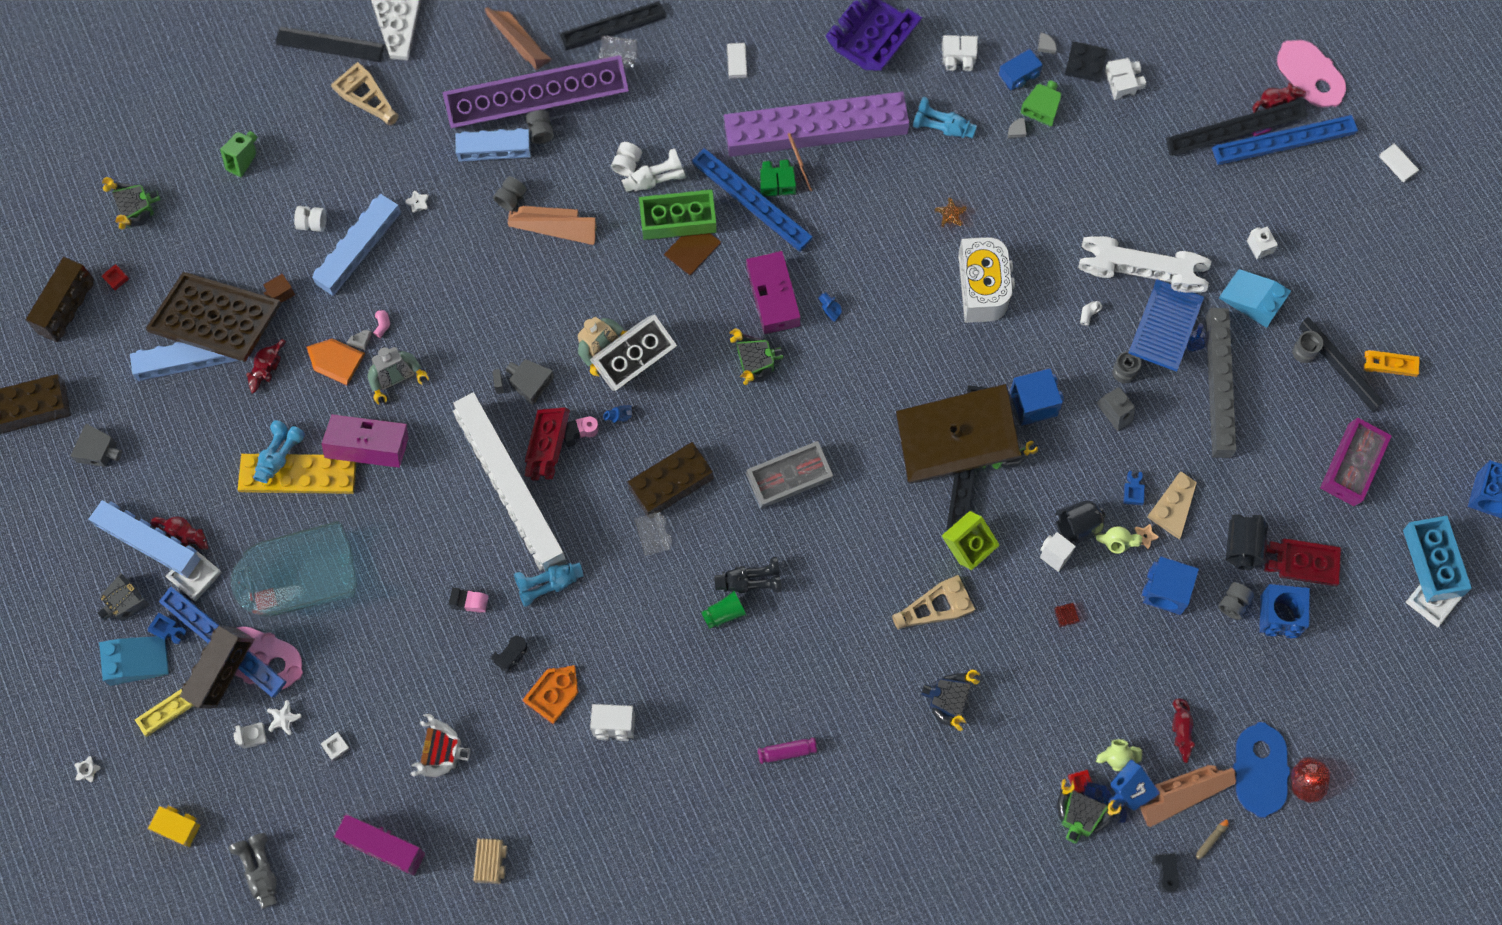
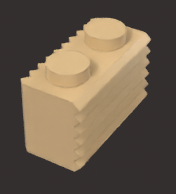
[474,839,507,884]

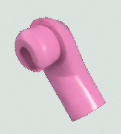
[373,310,390,338]

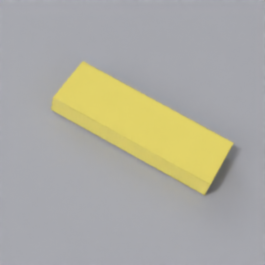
[135,689,194,737]

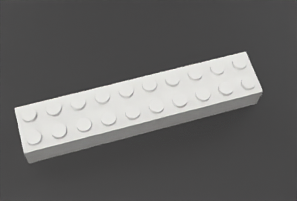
[453,392,567,572]

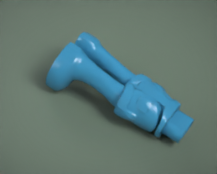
[912,96,977,138]
[253,420,305,483]
[514,562,584,607]

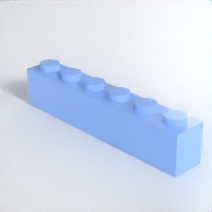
[312,194,401,296]
[130,342,250,381]
[89,500,201,578]

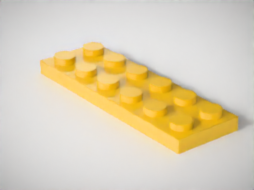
[238,454,357,494]

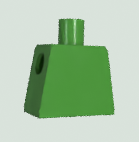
[1021,81,1061,127]
[220,131,258,177]

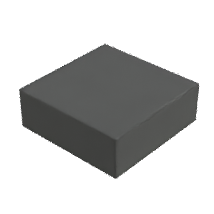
[492,369,504,394]

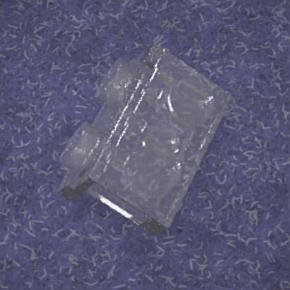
[598,36,637,67]
[634,512,672,556]

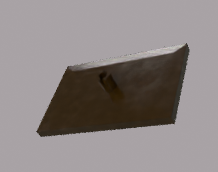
[146,272,281,362]
[896,384,1021,484]

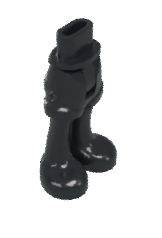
[714,557,782,594]

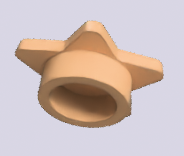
[1134,524,1158,549]

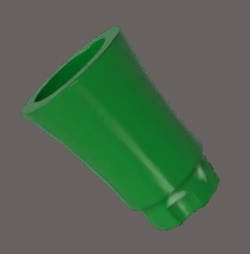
[701,591,746,629]

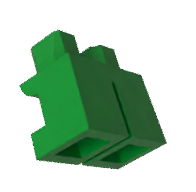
[760,160,796,197]

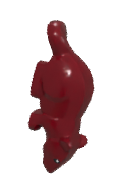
[1252,83,1306,112]
[246,339,286,393]
[150,516,208,550]
[1172,698,1195,763]

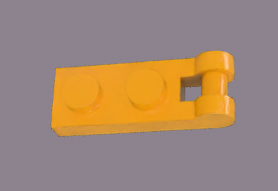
[1364,350,1419,377]

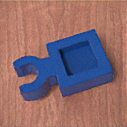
[1123,471,1145,505]
[148,613,186,644]

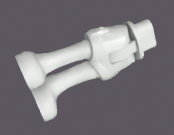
[622,148,686,192]

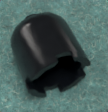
[1055,500,1105,545]

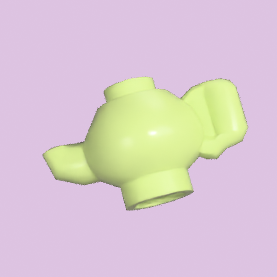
[1096,526,1143,554]
[1096,739,1142,771]

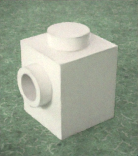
[1247,226,1278,259]

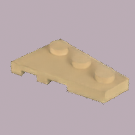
[1147,471,1197,539]

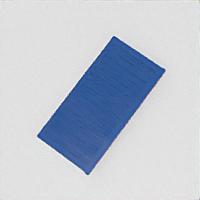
[1128,279,1204,372]

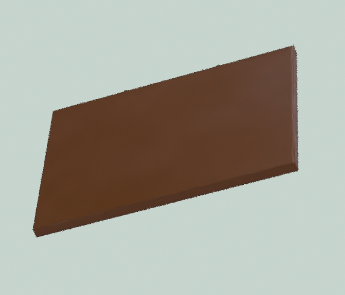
[664,233,721,275]

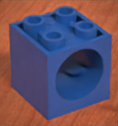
[1010,368,1064,426]
[1468,460,1502,518]
[1142,556,1199,615]
[1259,584,1310,638]

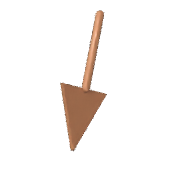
[788,133,812,192]

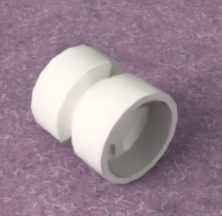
[611,142,642,177]
[294,206,326,232]

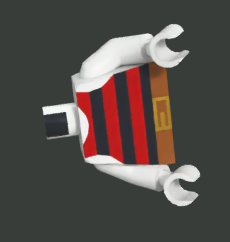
[411,714,470,777]

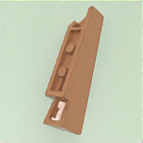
[485,7,551,70]
[508,206,597,245]
[1140,765,1236,827]

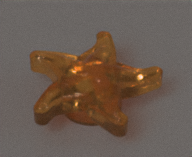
[934,197,967,227]

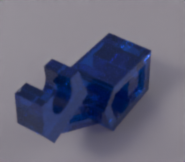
[1082,782,1127,824]

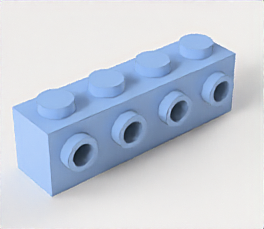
[455,128,531,162]

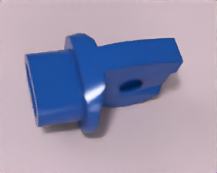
[818,292,842,321]
[603,405,632,423]

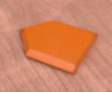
[307,339,365,385]
[522,665,578,724]

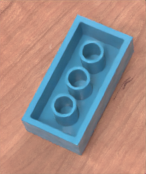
[1403,516,1472,603]

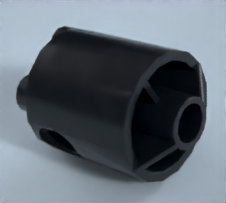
[1226,514,1268,571]

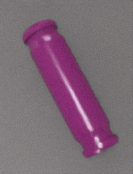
[757,737,817,764]

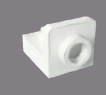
[234,722,267,749]

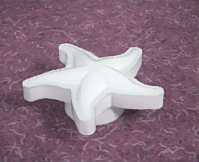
[267,700,302,735]

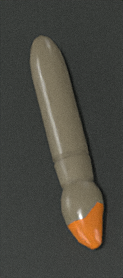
[1196,820,1229,859]

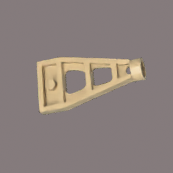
[331,62,398,125]
[892,575,975,630]

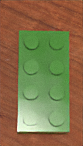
[639,190,717,240]

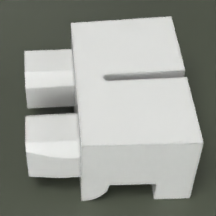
[942,36,977,71]
[1105,58,1146,100]

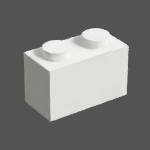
[1040,532,1076,572]

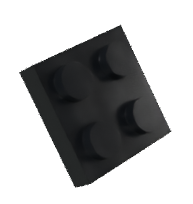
[1065,41,1107,83]

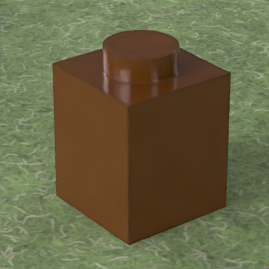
[263,273,295,303]

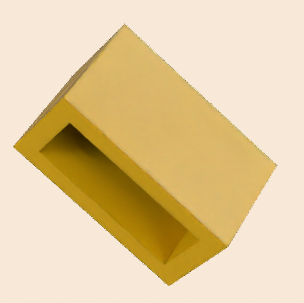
[148,806,201,847]

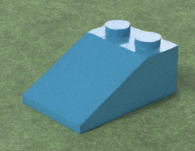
[1219,269,1291,328]
[99,636,169,686]

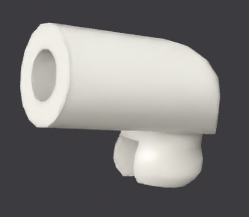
[1080,301,1102,325]

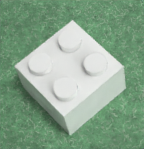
[590,704,635,741]

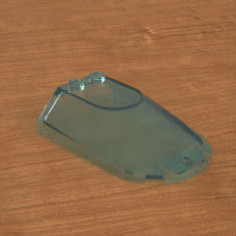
[231,521,357,617]

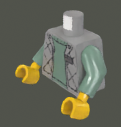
[367,347,429,405]

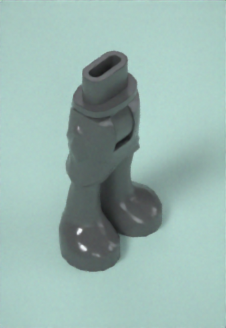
[229,833,277,909]

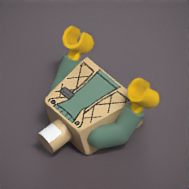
[578,317,627,377]

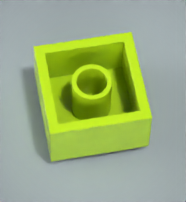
[942,511,1000,570]

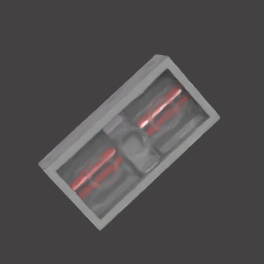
[746,441,833,509]

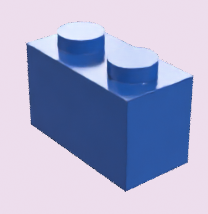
[999,49,1042,91]

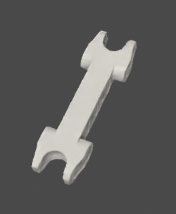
[1078,236,1211,293]

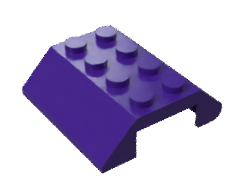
[825,0,922,70]

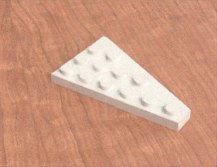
[371,0,421,60]

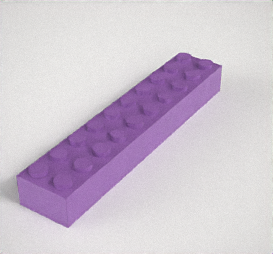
[443,55,628,128]
[724,92,909,157]

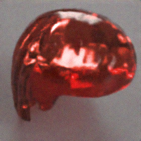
[1291,757,1330,803]

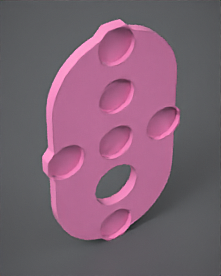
[1277,40,1346,107]
[235,627,303,689]

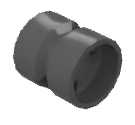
[526,110,554,144]
[493,176,527,211]
[1292,331,1323,363]
[1112,351,1141,383]
[1218,582,1254,620]

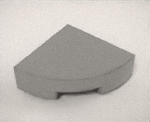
[1038,33,1056,54]
[1007,118,1026,138]
[347,330,372,350]

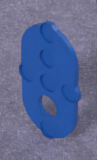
[1233,722,1290,818]

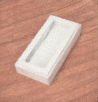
[727,43,747,78]
[1379,144,1419,183]

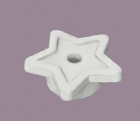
[405,191,429,213]
[75,756,101,782]

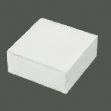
[321,732,350,761]

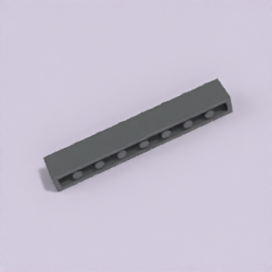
[1206,308,1236,458]

